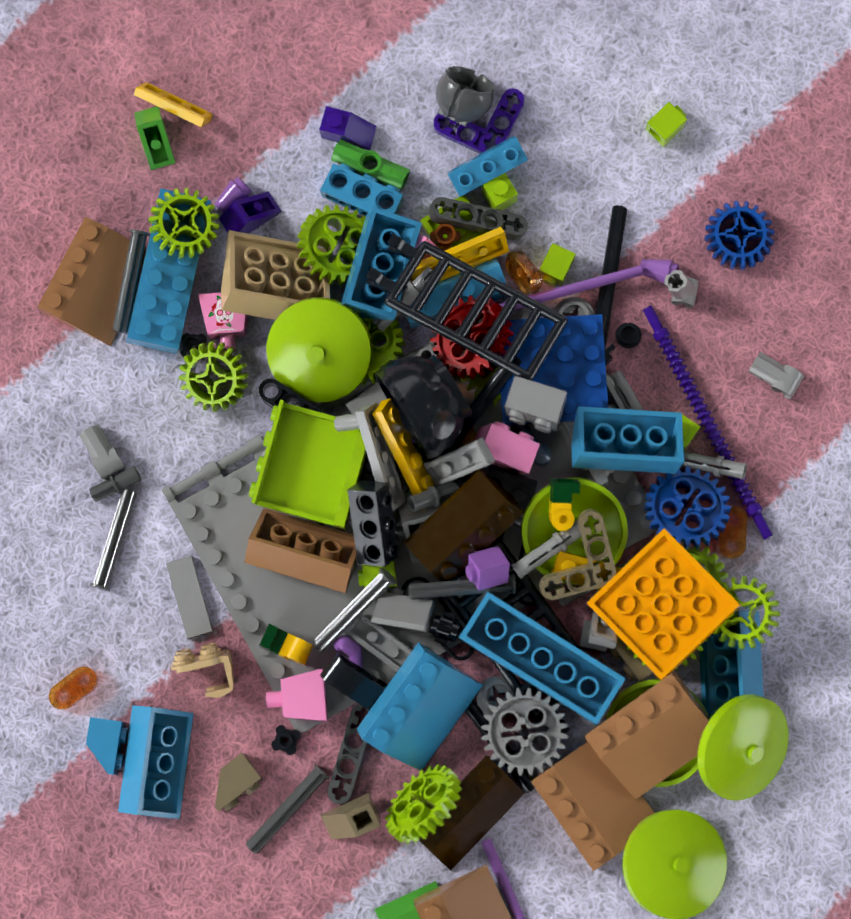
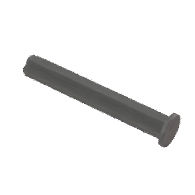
[113,229,150,333]
[89,488,137,592]
[313,568,396,652]
[408,573,516,599]
[246,764,330,854]

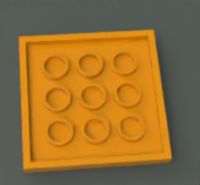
[587,529,740,680]

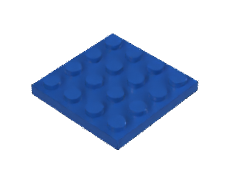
[500,314,608,425]

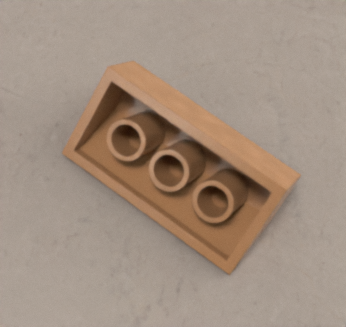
[244,508,357,593]

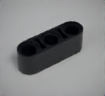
[320,653,388,710]

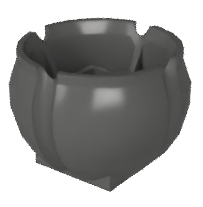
[436,66,495,126]

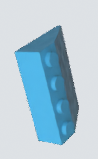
[357,642,483,770]

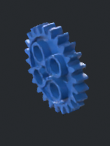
[644,466,731,550]

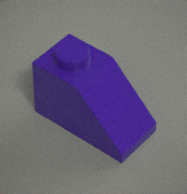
[319,106,377,150]
[219,191,282,234]

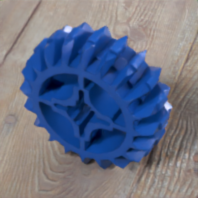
[704,201,775,270]

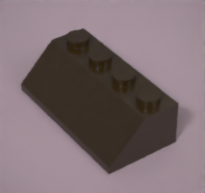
[404,469,523,582]
[419,755,524,871]

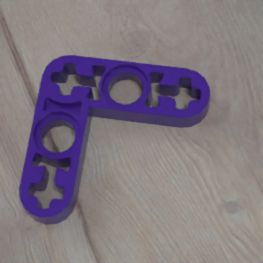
[433,88,524,154]

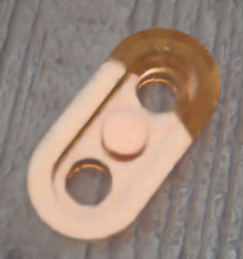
[506,251,543,294]
[718,506,747,559]
[49,667,98,710]

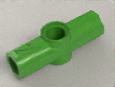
[331,139,410,191]

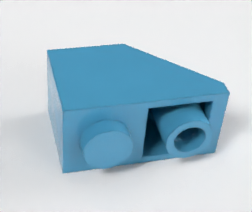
[86,717,129,775]

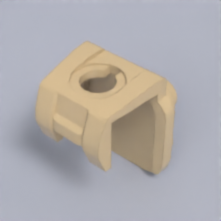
[170,643,234,698]

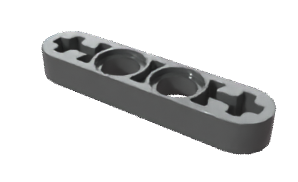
[428,197,528,240]
[328,704,370,804]

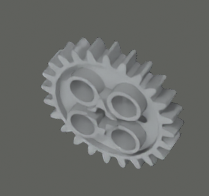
[481,688,568,776]

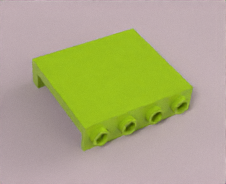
[249,400,367,530]

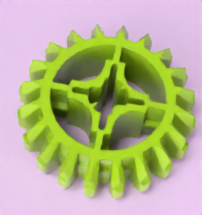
[148,188,219,259]
[179,341,249,412]
[713,576,781,649]

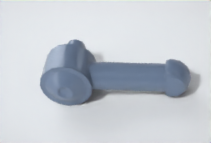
[513,424,551,466]

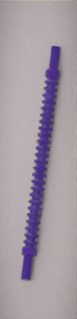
[643,305,773,540]

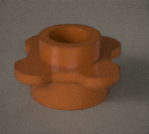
[430,224,461,251]

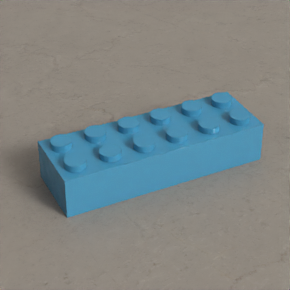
[125,188,211,354]
[459,592,626,725]

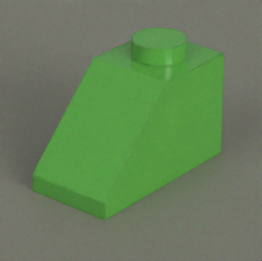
[134,106,175,170]

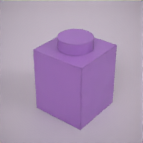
[466,546,510,591]

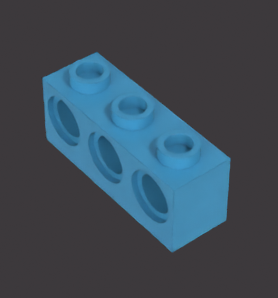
[447,135,528,197]
[320,163,404,216]

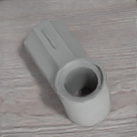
[664,270,699,308]
[748,352,804,399]
[79,424,125,480]

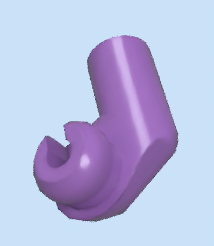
[333,635,363,668]

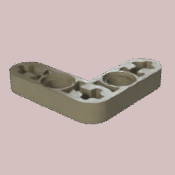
[539,509,616,600]

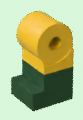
[549,478,580,531]
[259,623,313,665]

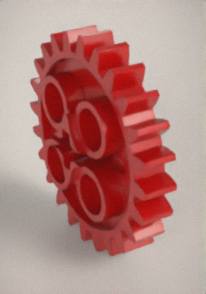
[430,295,514,379]

